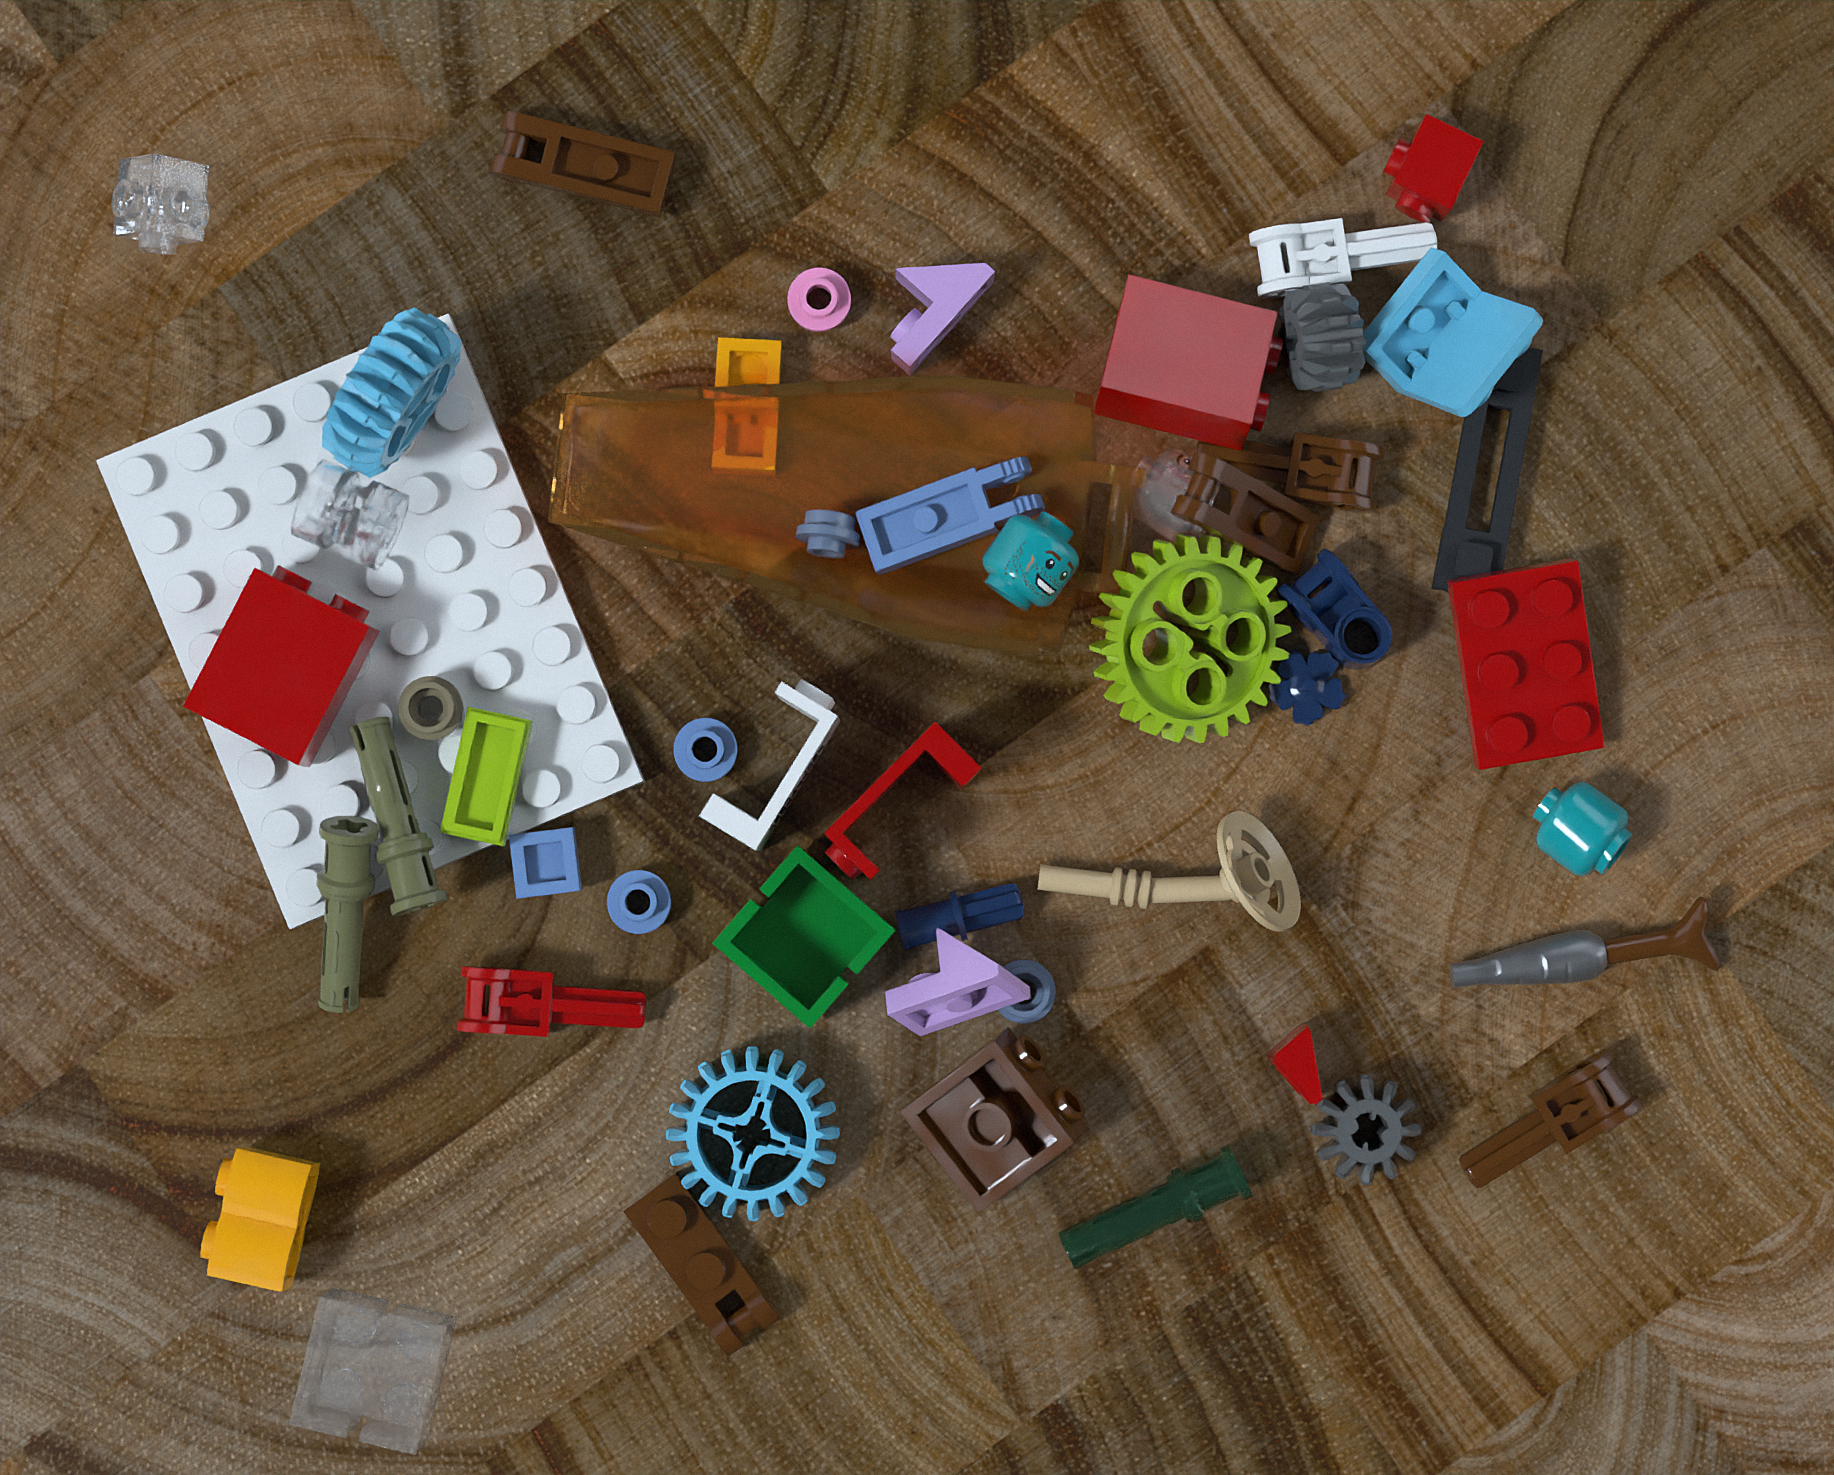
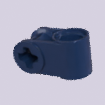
[1275,548,1392,670]

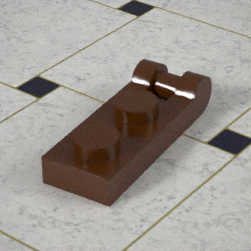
[489,111,677,218]
[1171,452,1320,575]
[623,1172,781,1356]

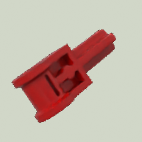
[456,966,647,1037]

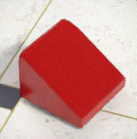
[1267,1023,1323,1105]

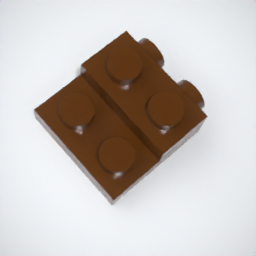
[900,1027,1087,1213]

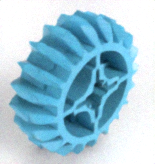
[322,307,461,478]
[666,1046,840,1221]

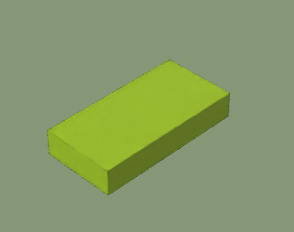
[440,707,533,846]

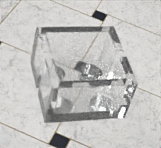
[289,1287,457,1455]

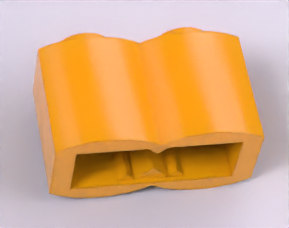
[200,1146,320,1292]

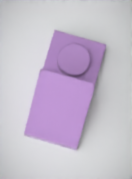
[890,263,995,376]
[885,928,1031,1036]

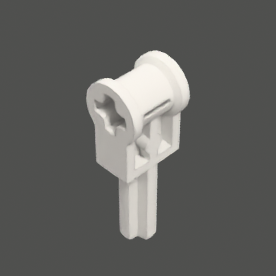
[1249,218,1438,299]

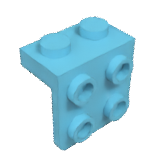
[1363,247,1543,417]

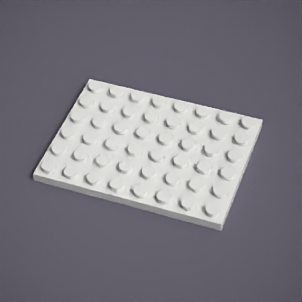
[96,314,645,929]

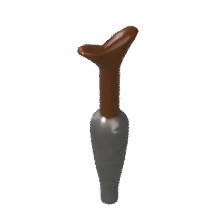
[1449,896,1721,988]

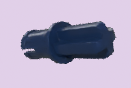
[895,883,1025,951]

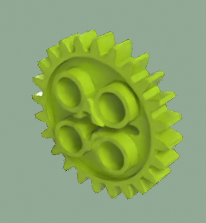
[1089,534,1291,743]

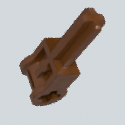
[1196,432,1386,513]
[1459,1049,1643,1188]

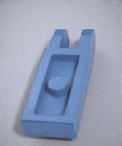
[855,456,1045,575]

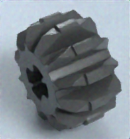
[1277,282,1367,392]
[1310,1074,1422,1185]

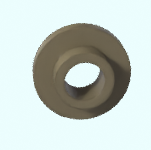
[398,676,464,741]

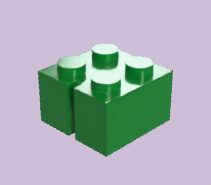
[712,845,896,1029]

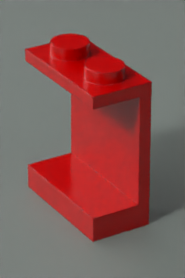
[824,722,982,880]

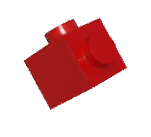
[1383,114,1484,223]

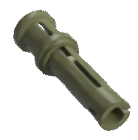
[349,717,449,916]
[316,816,379,1013]

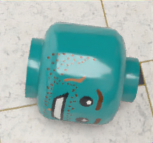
[982,511,1079,612]

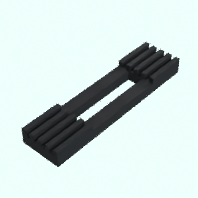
[1431,347,1543,592]

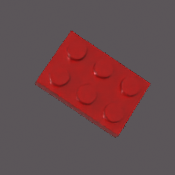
[1447,558,1605,770]

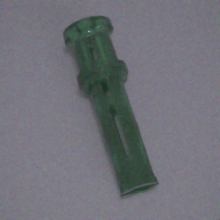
[1058,1144,1253,1270]

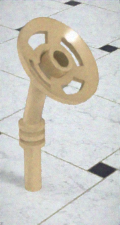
[1037,811,1301,932]

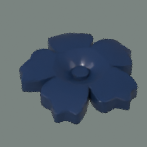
[1267,649,1346,726]

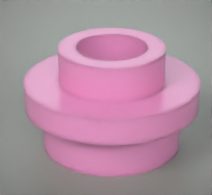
[788,268,851,332]

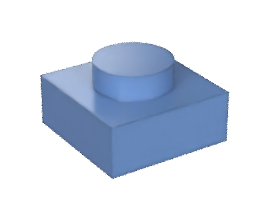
[509,827,583,899]

